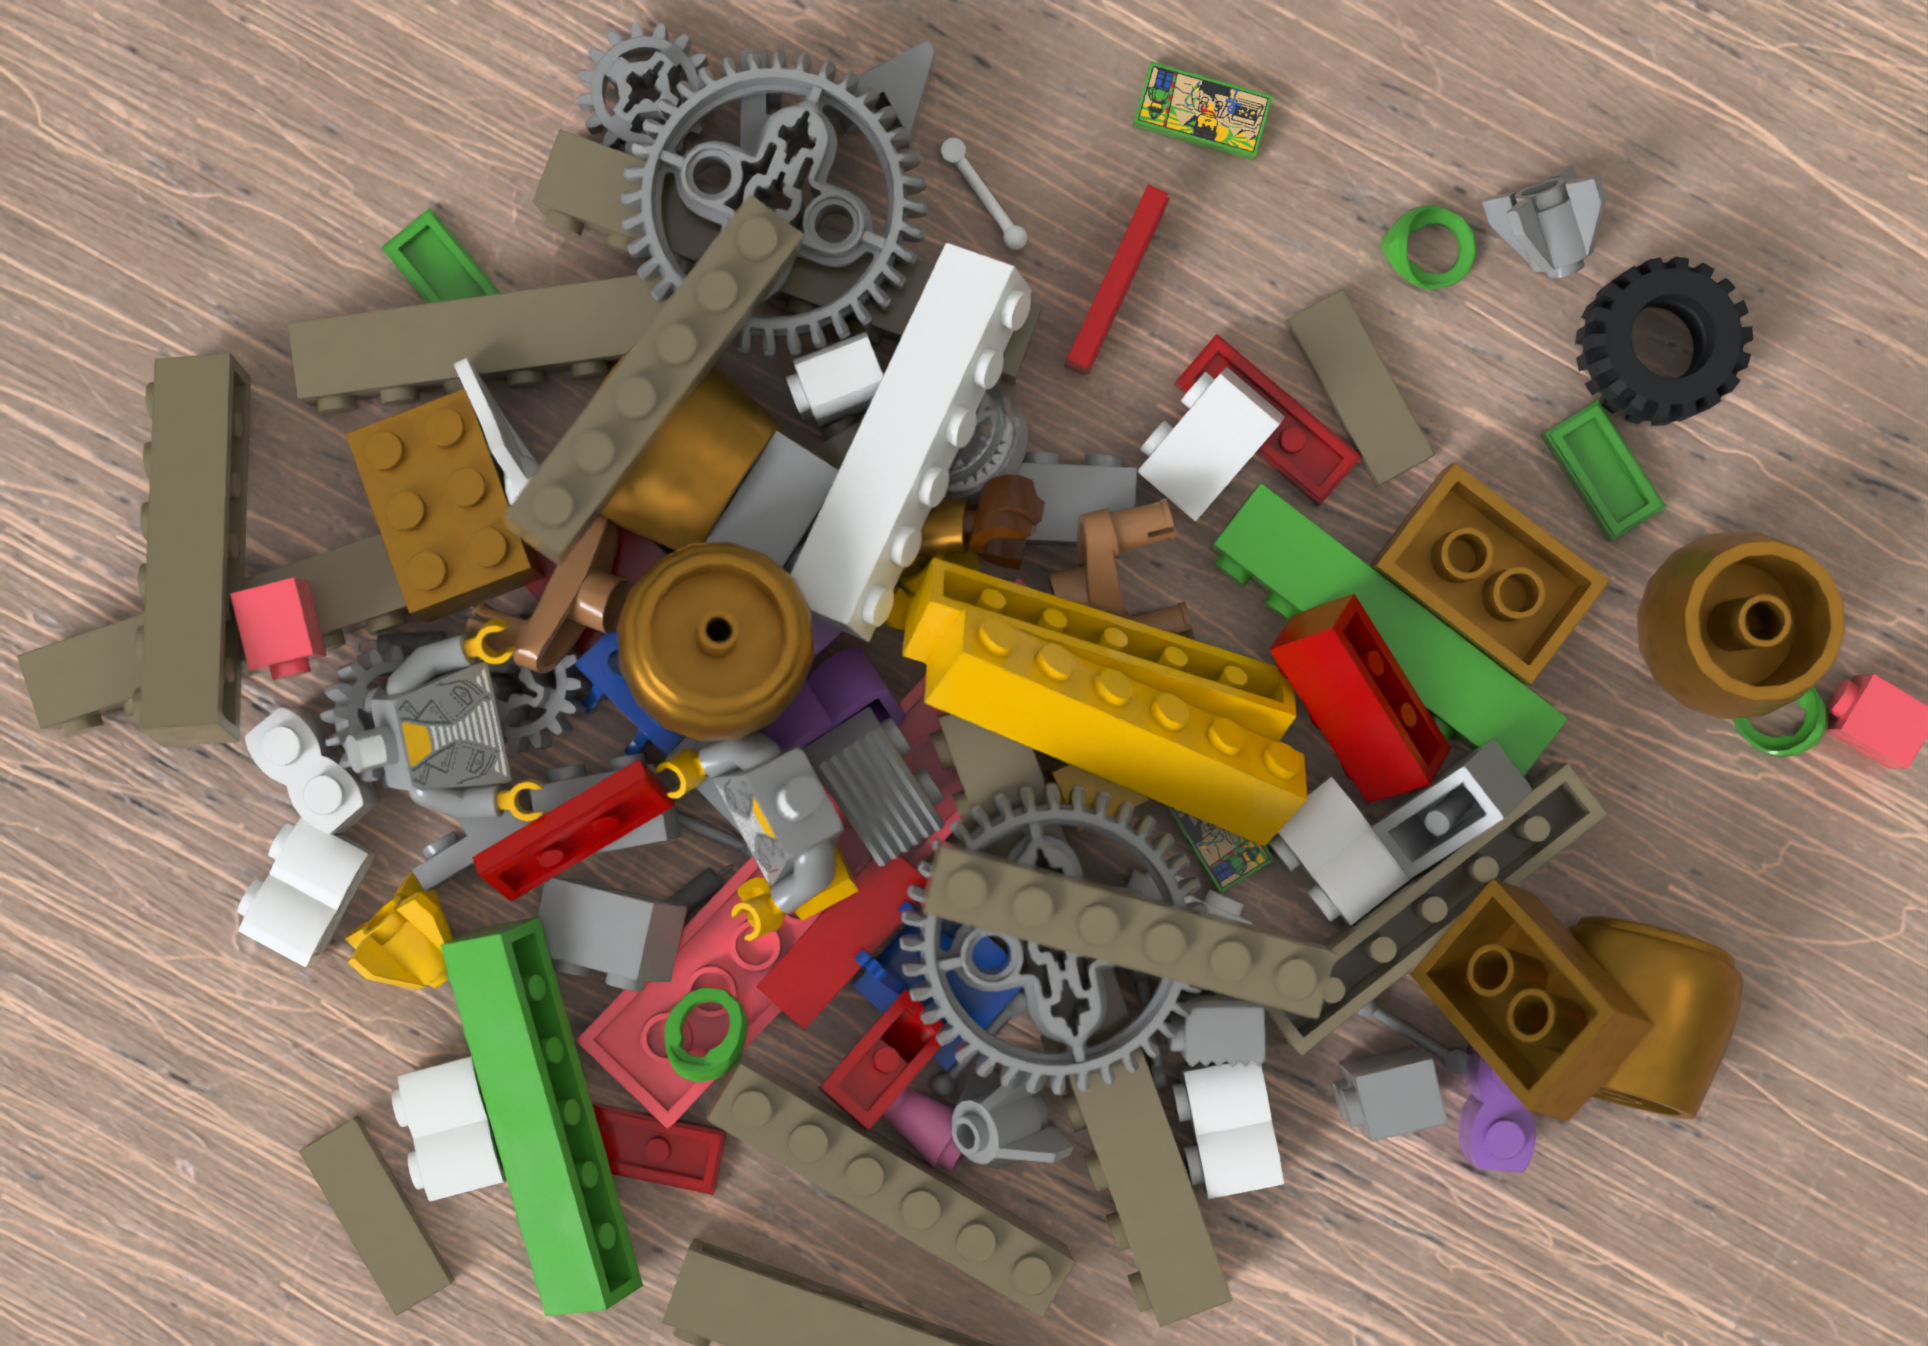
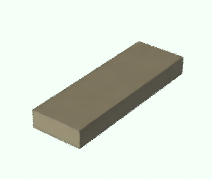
[1285,289,1435,488]
[299,1116,455,1316]

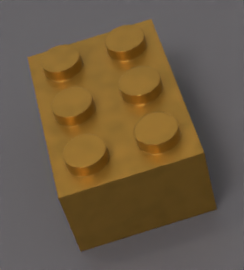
[345,388,546,623]
[1369,463,1610,685]
[1410,878,1656,1122]

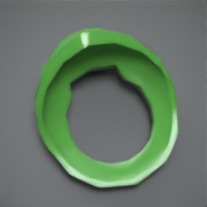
[1381,205,1477,290]
[1733,686,1829,757]
[665,987,748,1083]

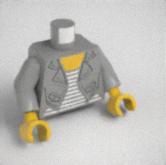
[346,619,546,821]
[655,731,844,941]

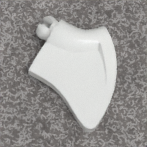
[454,357,540,505]

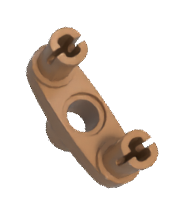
[1048,498,1194,640]
[465,514,632,674]

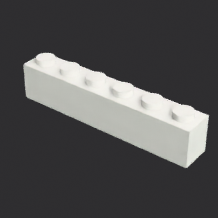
[790,243,1032,642]

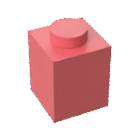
[230,577,327,681]
[1826,674,1928,769]

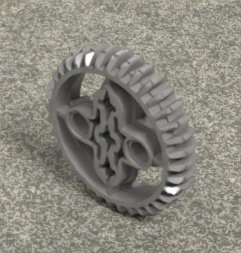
[621,50,928,358]
[900,783,1208,1095]

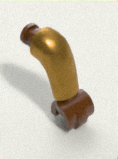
[916,474,1045,571]

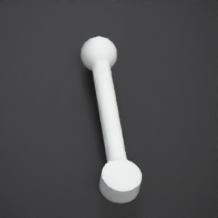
[941,138,1028,250]

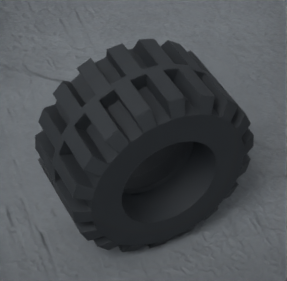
[1575,256,1753,426]

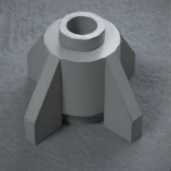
[1482,165,1607,279]
[952,1070,1074,1169]

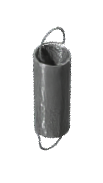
[358,631,454,658]
[665,864,734,916]

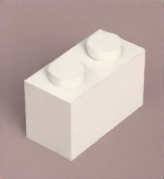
[1137,368,1285,522]

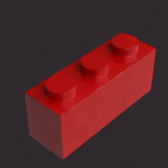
[1269,593,1451,804]

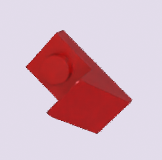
[818,989,944,1131]

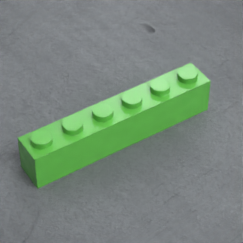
[1209,483,1568,777]
[440,917,643,1316]

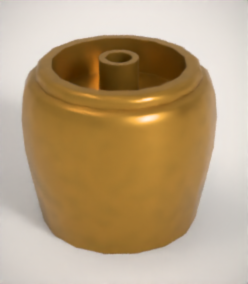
[588,346,784,550]
[1637,531,1845,719]
[617,541,815,741]
[1567,916,1744,1119]

